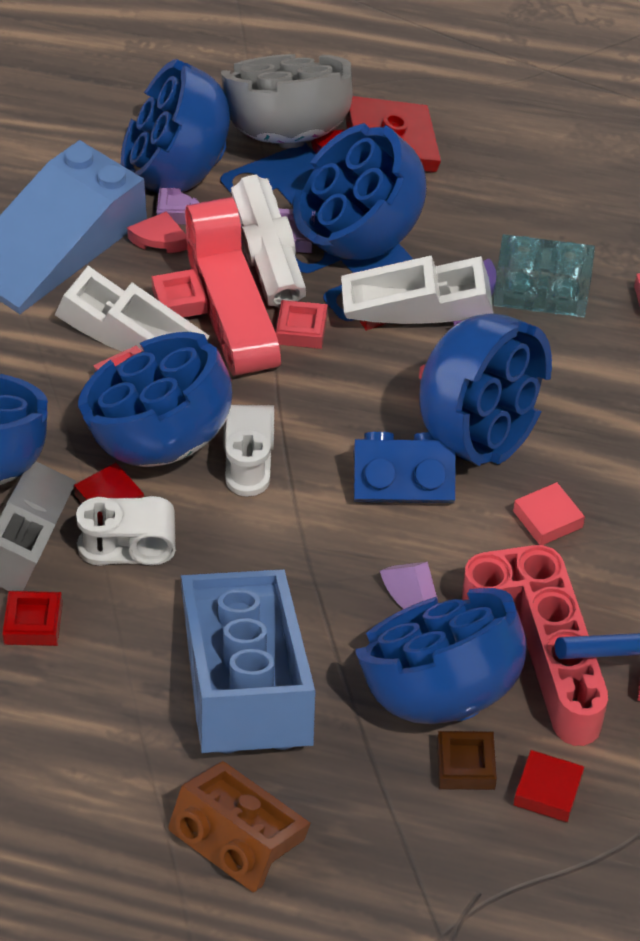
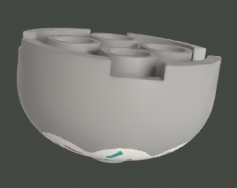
[221,54,353,148]

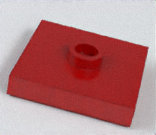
[345,96,441,172]

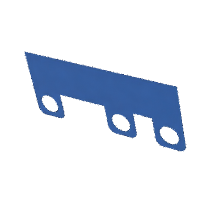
[220,142,413,321]

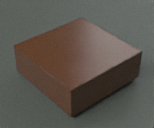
[437,731,497,790]

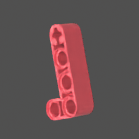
[185,197,281,377]
[461,545,608,746]

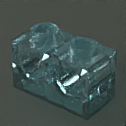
[493,234,595,317]

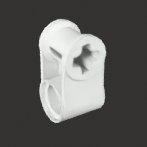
[224,405,274,497]
[76,496,176,566]

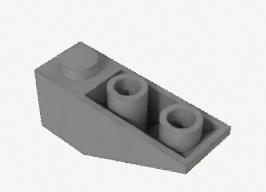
[0,461,76,591]

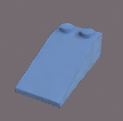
[0,140,147,314]
[181,569,315,754]

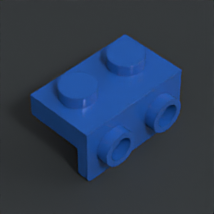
[354,432,455,503]

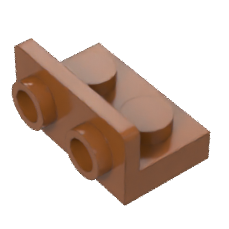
[168,761,311,892]

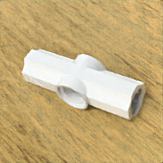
[231,174,306,309]

